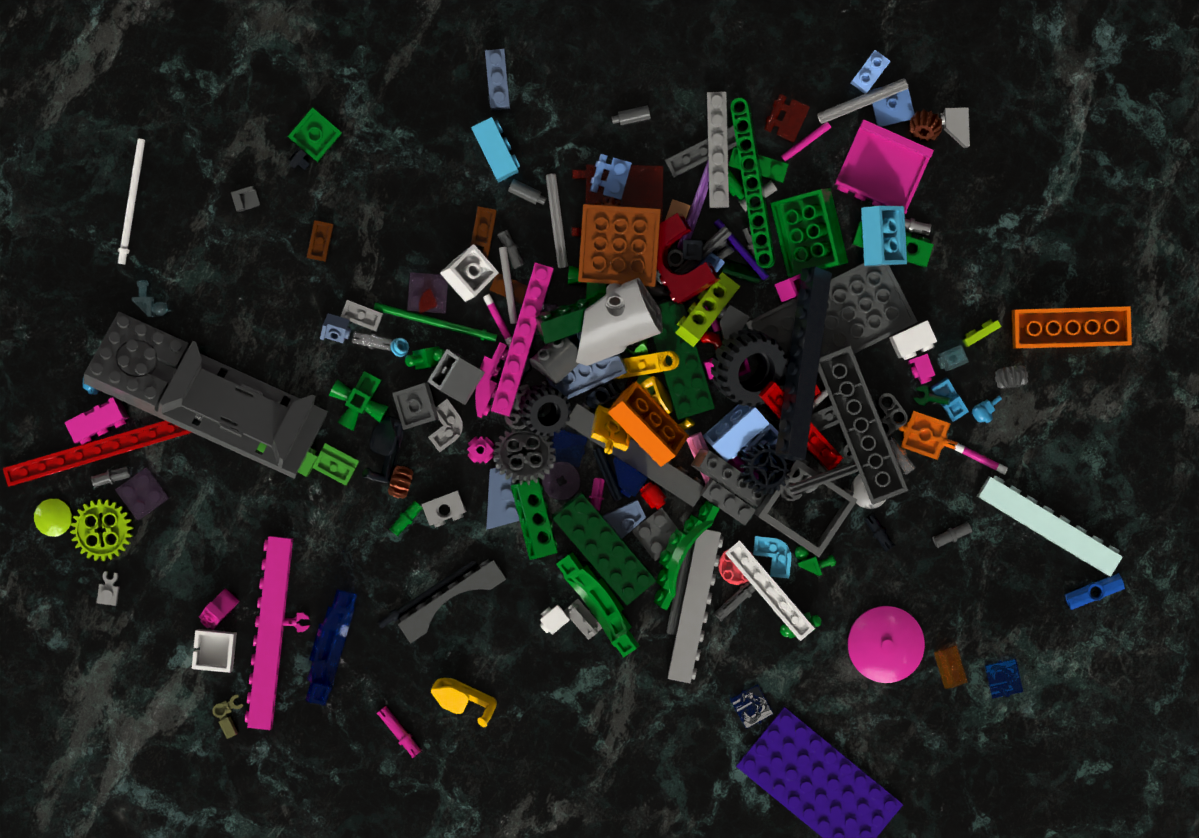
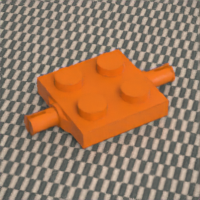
[896,411,958,460]

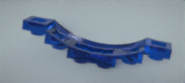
[306,589,357,705]

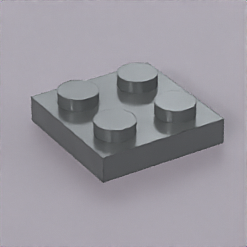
[392,382,439,430]
[632,507,678,561]

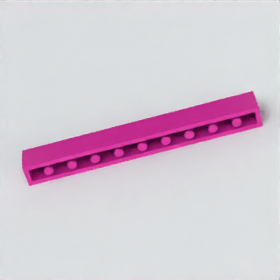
[245,536,293,730]

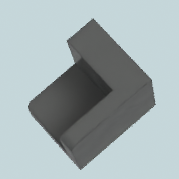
[231,186,260,212]

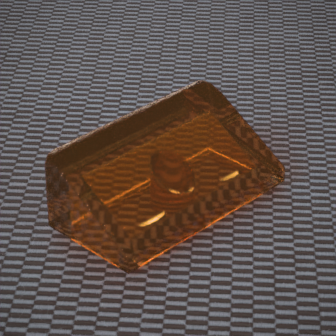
[934,646,967,689]

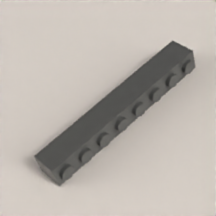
[565,403,705,507]

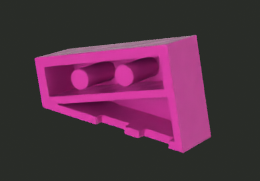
[65,397,129,445]

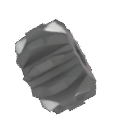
[995,365,1028,389]

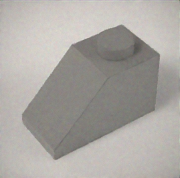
[940,108,970,148]

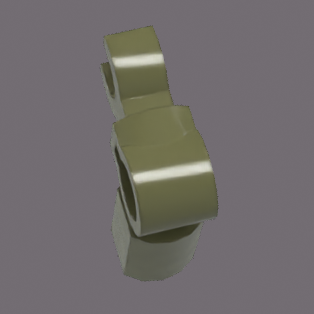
[213,695,244,739]

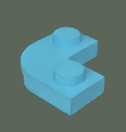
[753,536,791,579]

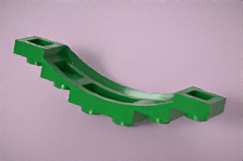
[654,500,720,610]
[556,552,640,658]

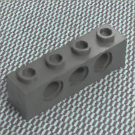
[691,449,768,507]

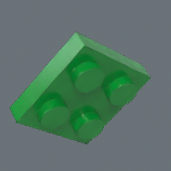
[288,107,342,162]

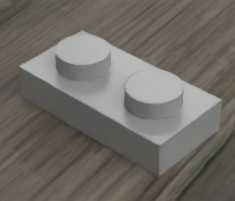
[341,300,383,332]

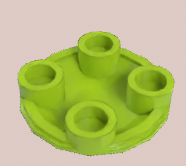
[34,499,73,536]

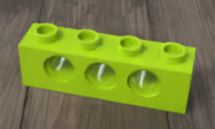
[675,272,740,347]

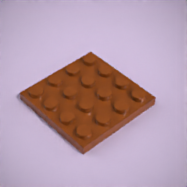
[578,204,661,287]

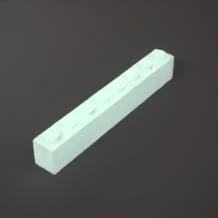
[977,476,1122,576]

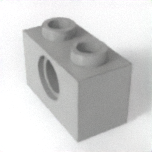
[422,490,467,528]

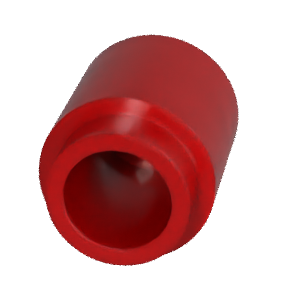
[640,481,667,510]

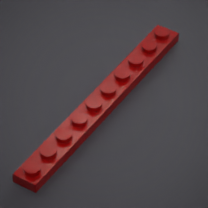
[3,420,192,487]

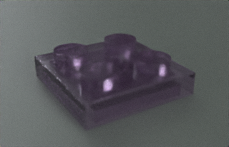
[407,272,448,314]
[115,467,169,521]

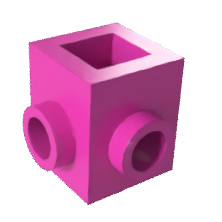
[467,436,494,463]

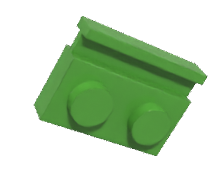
[312,443,359,486]

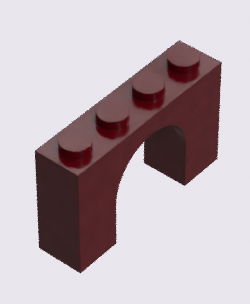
[657,213,721,304]

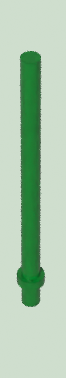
[374,302,497,342]

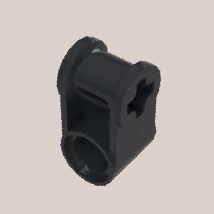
[586,378,623,409]

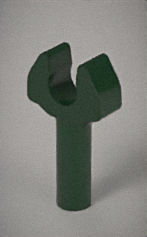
[914,386,951,406]

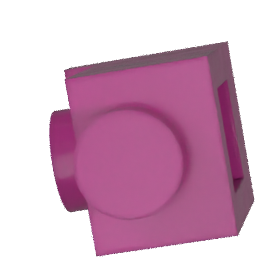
[908,354,935,384]

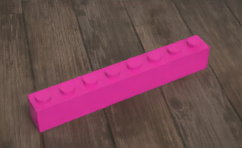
[491,263,554,417]

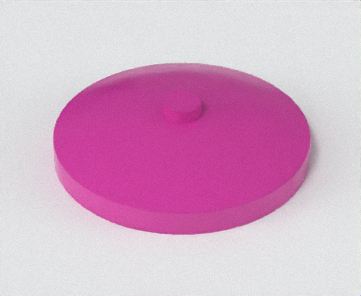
[847,606,925,683]

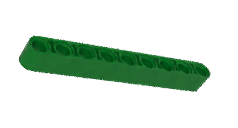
[731,98,775,268]

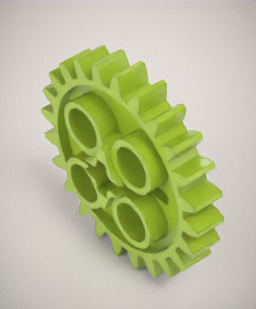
[70,499,134,561]

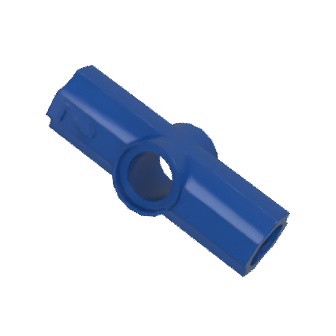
[1064,573,1125,610]

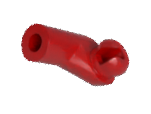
[700,331,722,350]

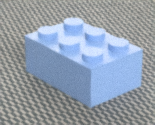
[703,404,770,462]

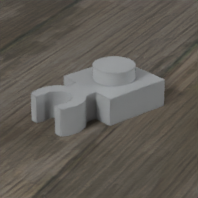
[97,571,119,606]

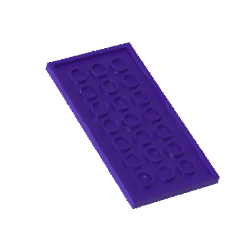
[736,707,903,838]

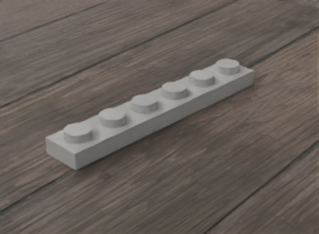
[707,92,729,208]

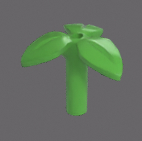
[625,338,648,357]

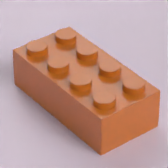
[608,381,689,467]

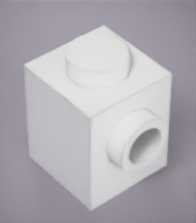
[540,604,570,634]

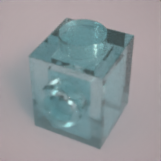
[937,345,969,372]

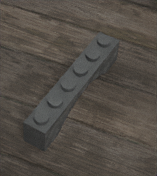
[398,559,507,644]

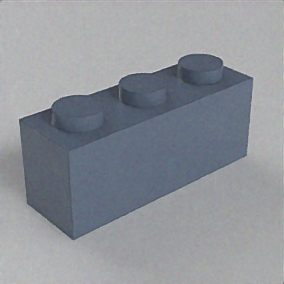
[485,49,510,111]

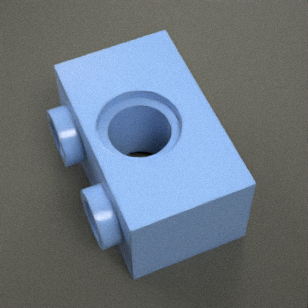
[850,50,890,94]

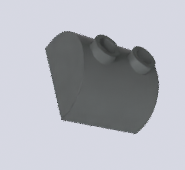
[529,337,580,385]

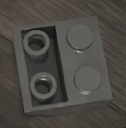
[427,349,485,405]

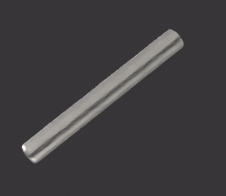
[817,78,909,124]
[546,173,568,268]

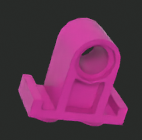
[199,588,239,630]

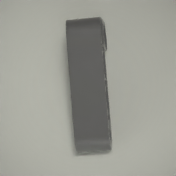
[843,393,908,461]

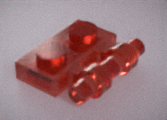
[764,94,810,143]

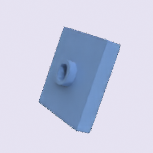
[869,87,914,127]

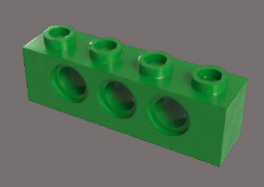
[852,221,934,267]
[511,480,557,560]

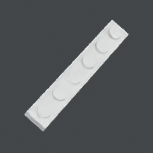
[725,541,815,641]

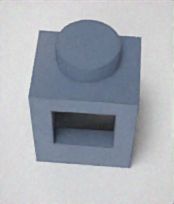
[320,313,351,343]

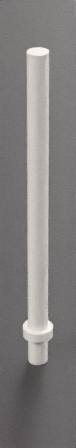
[118,139,145,265]

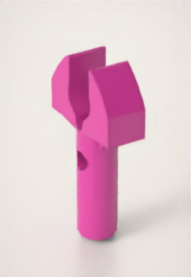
[282,612,310,632]

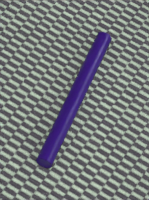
[714,219,769,281]

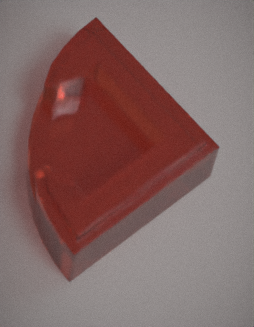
[419,288,438,313]

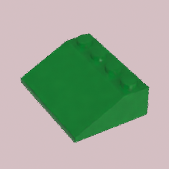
[770,188,848,277]

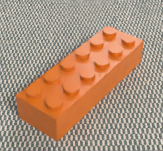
[1012,306,1132,349]

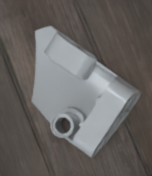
[576,278,663,366]

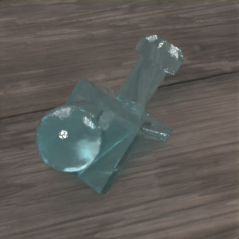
[132,280,167,317]

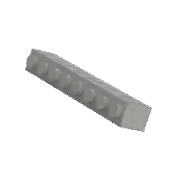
[668,529,724,683]

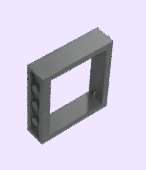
[753,460,857,557]

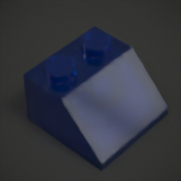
[613,456,648,498]

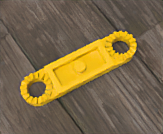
[615,351,679,379]

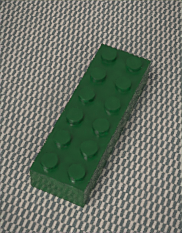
[652,301,715,420]
[552,491,656,605]

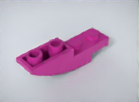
[475,342,509,418]

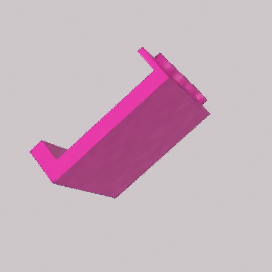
[834,120,934,215]

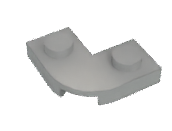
[428,399,463,452]

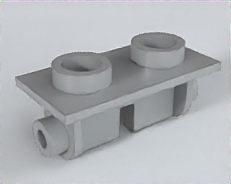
[564,599,602,640]

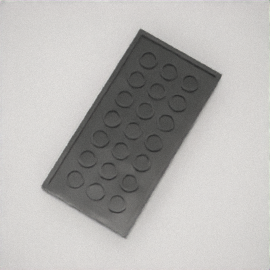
[746,263,918,390]

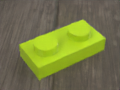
[962,319,1002,347]

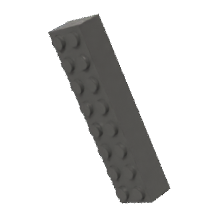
[818,346,909,505]

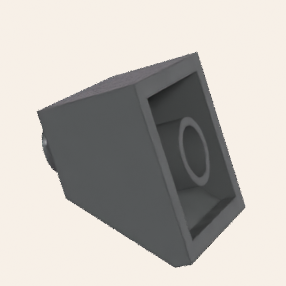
[718,305,750,340]

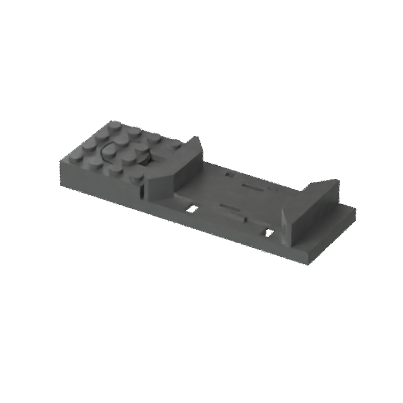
[84,312,328,479]

